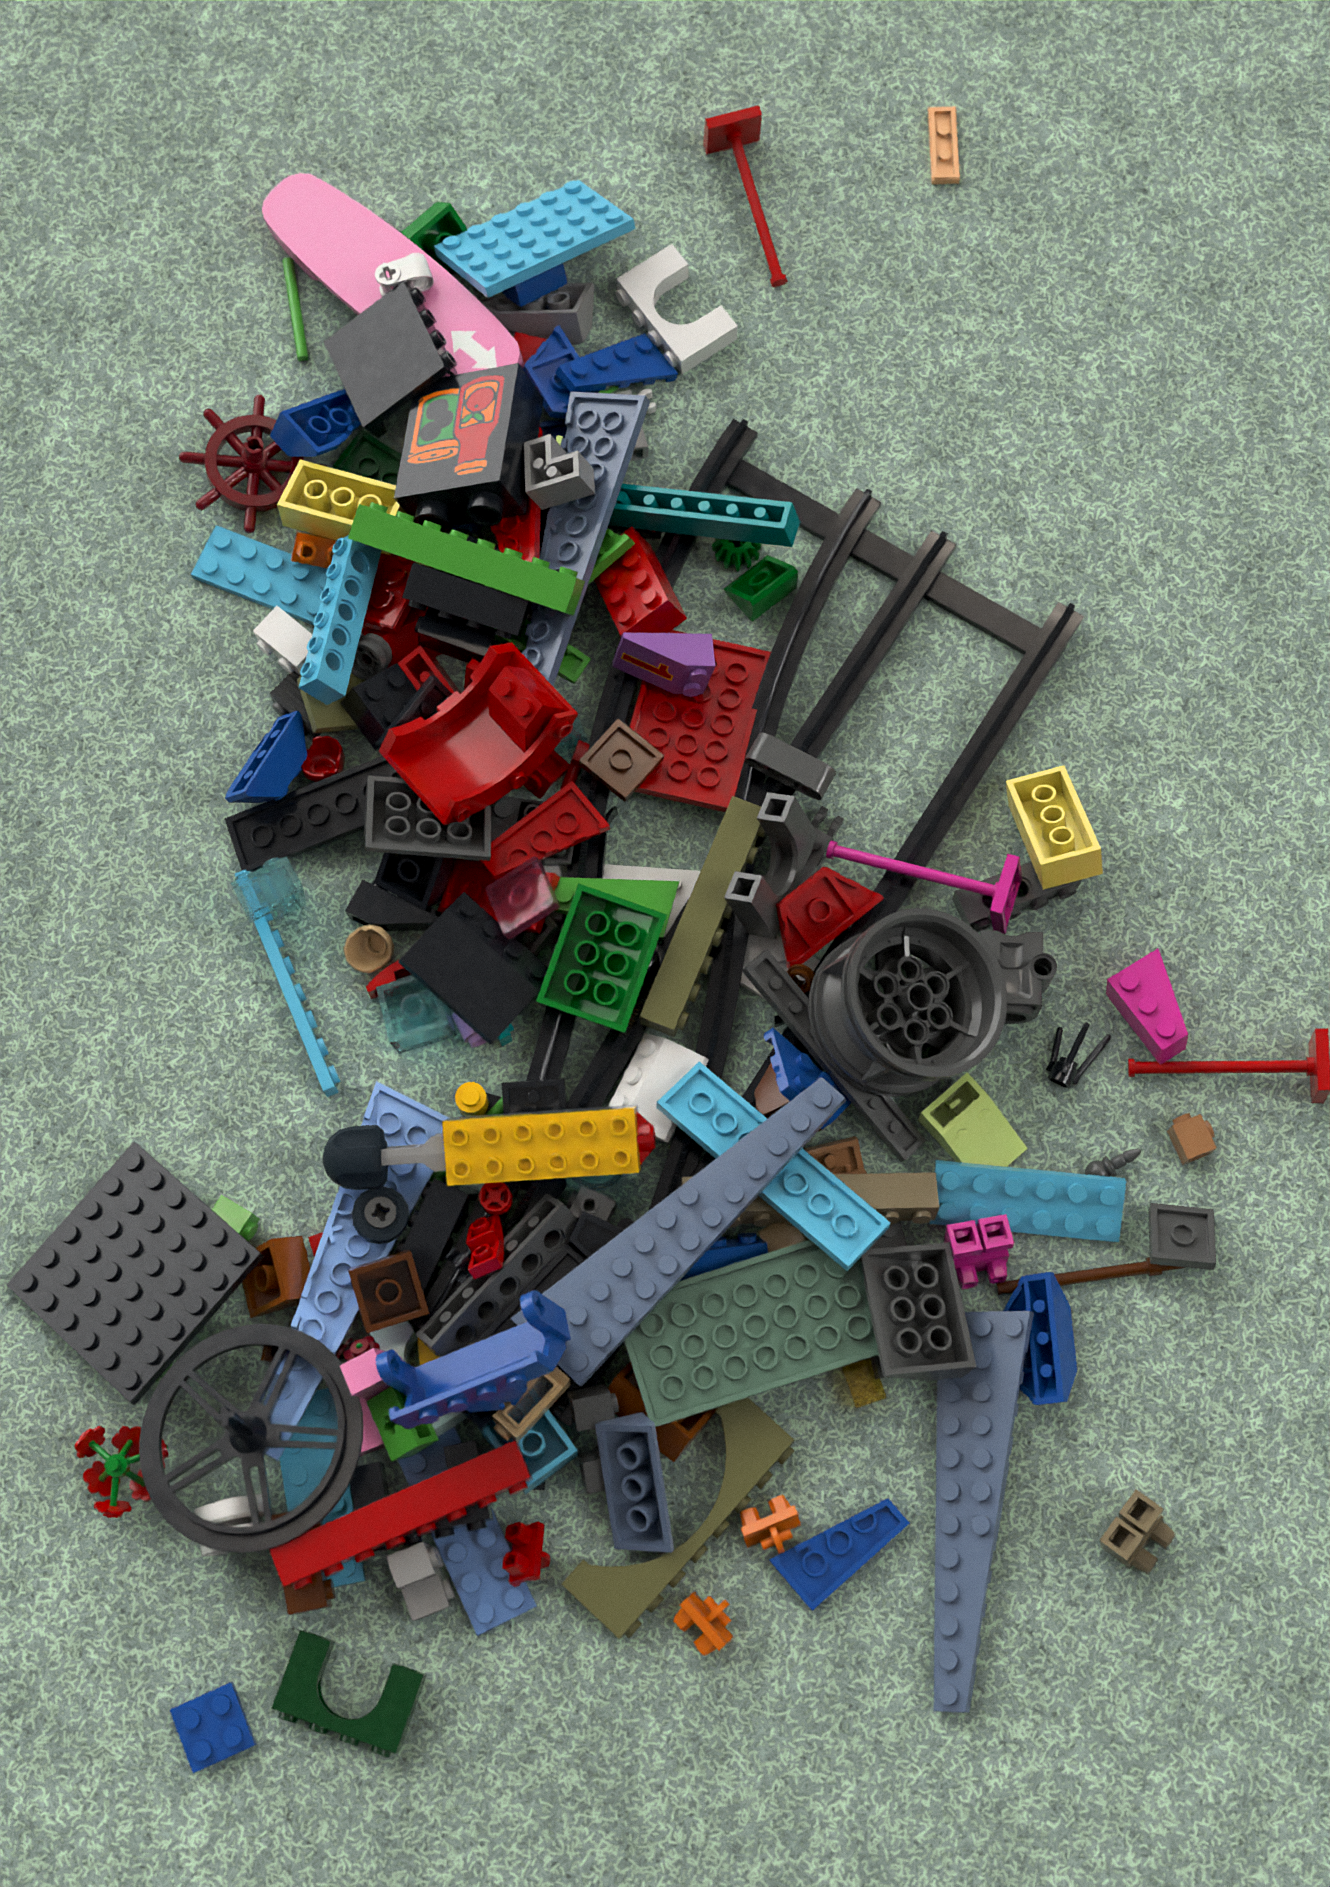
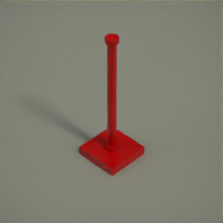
[703,105,788,287]
[1128,1028,1330,1103]

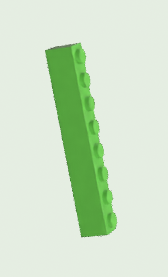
[348,502,585,616]

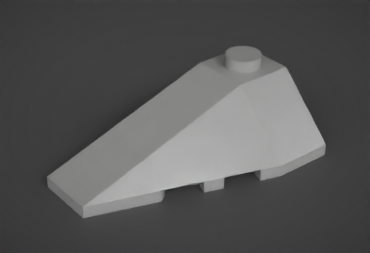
[480,283,594,345]

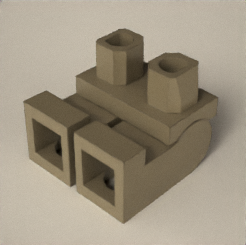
[1099,1489,1175,1574]

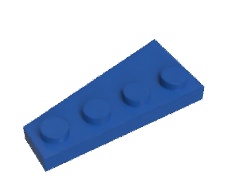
[769,1498,910,1611]

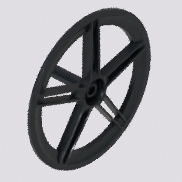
[139,1324,364,1553]

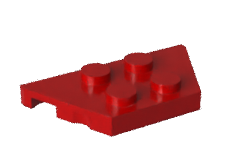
[776,867,884,968]

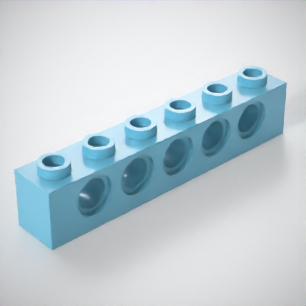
[298,535,382,705]

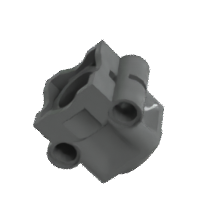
[979,930,1057,1024]

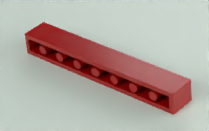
[269,1440,533,1591]

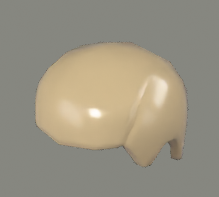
[343,924,394,973]

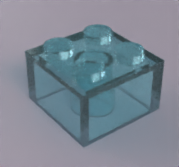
[376,975,457,1054]

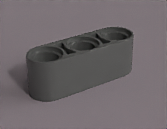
[744,732,836,800]

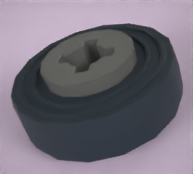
[352,1186,409,1244]

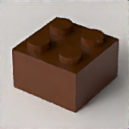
[347,1250,429,1333]

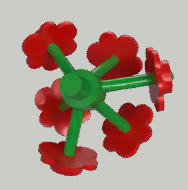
[74,1426,169,1518]

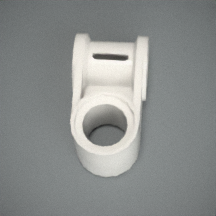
[375,253,434,297]

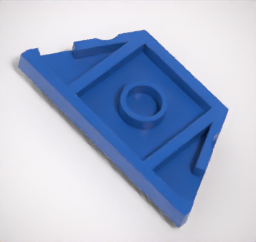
[523,325,599,419]
[764,1028,851,1129]

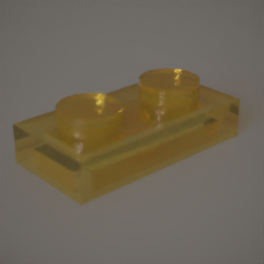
[841,1358,887,1409]

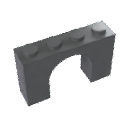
[724,792,818,939]

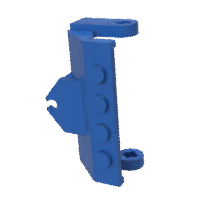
[376,1290,571,1429]

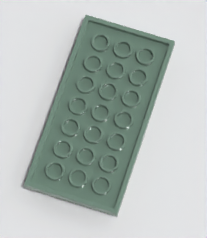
[624,1240,879,1428]

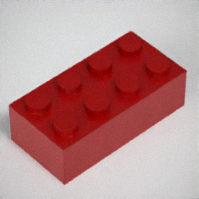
[594,526,687,637]

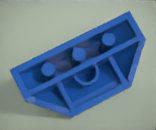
[225,711,307,803]
[1003,1272,1077,1405]

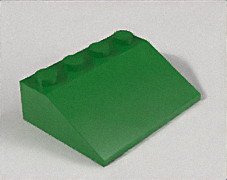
[536,883,667,1033]

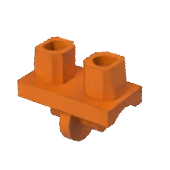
[291,531,336,569]
[740,1495,801,1554]
[673,1592,734,1656]

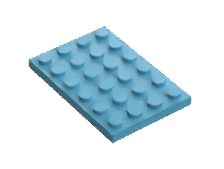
[434,180,636,298]

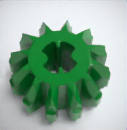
[712,538,762,572]

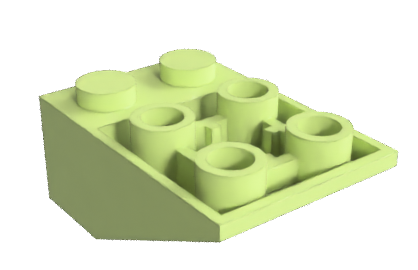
[918,1072,1028,1167]

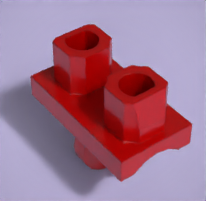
[502,1521,551,1587]

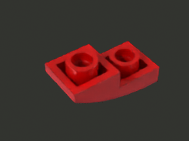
[466,1214,504,1279]

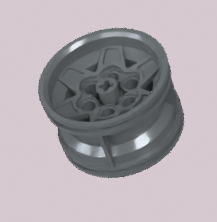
[808,908,1007,1097]

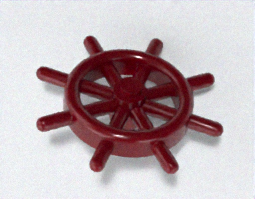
[179,394,328,534]

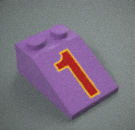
[612,632,715,697]

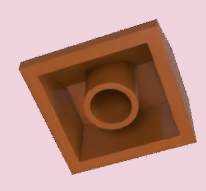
[242,1236,310,1318]

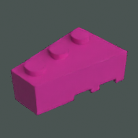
[1106,948,1188,1065]

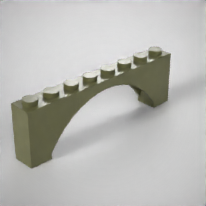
[561,1398,795,1639]

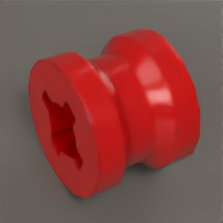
[479,1182,513,1215]

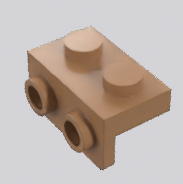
[804,1136,867,1174]

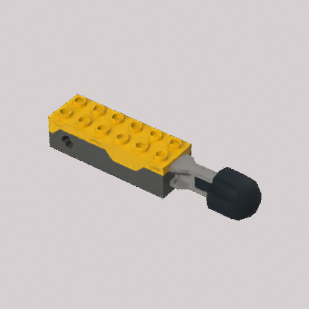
[322,1104,656,1190]

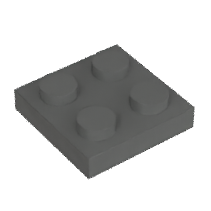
[1148,1203,1216,1270]

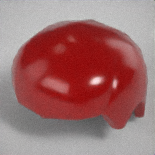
[301,736,345,782]

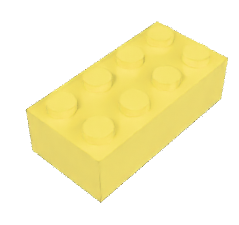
[277,459,407,555]
[1006,765,1103,890]

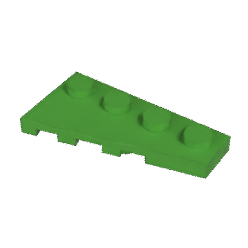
[549,877,679,941]

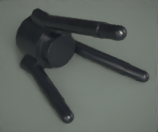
[1046,1022,1111,1089]

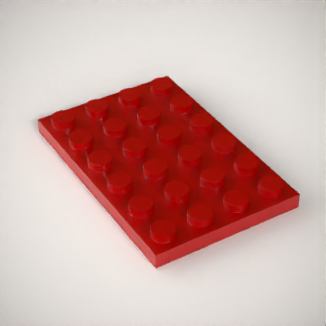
[629,630,771,812]

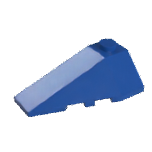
[270,389,361,457]

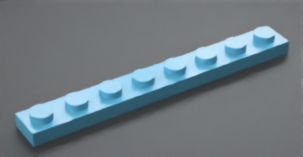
[235,869,341,1097]

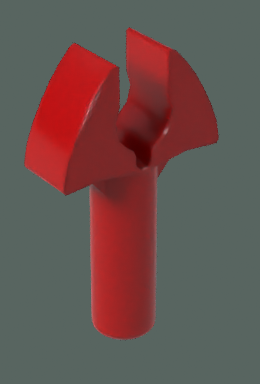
[560,740,590,789]

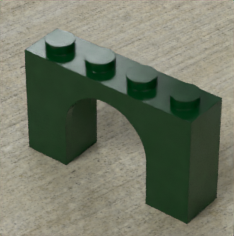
[272,1630,427,1758]

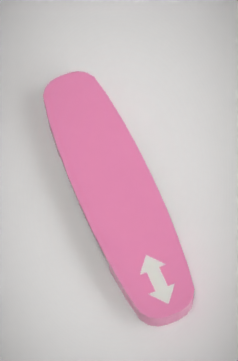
[262,173,524,378]

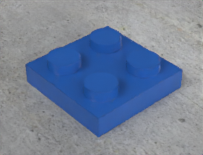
[170,1682,257,1773]

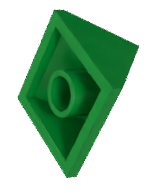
[723,555,798,622]

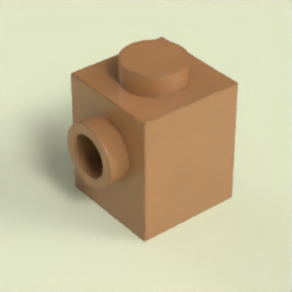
[1167,1113,1217,1165]

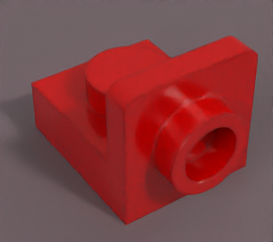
[524,751,569,799]

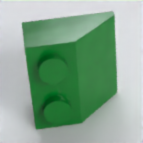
[400,202,467,275]

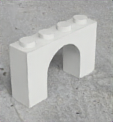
[615,244,738,374]

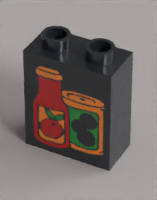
[394,363,544,533]

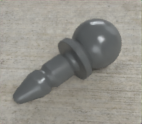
[1085,1148,1141,1177]

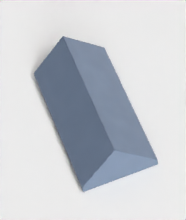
[595,1412,674,1553]

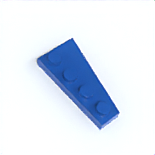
[555,333,678,392]

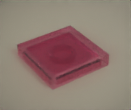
[485,856,560,939]

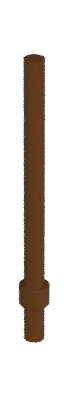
[996,1257,1186,1295]

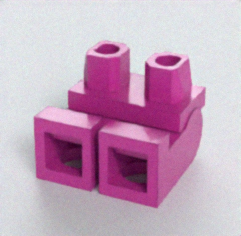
[944,1214,1014,1290]

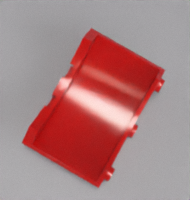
[379,642,578,825]

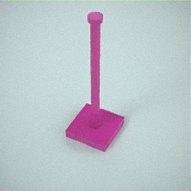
[826,841,1022,934]

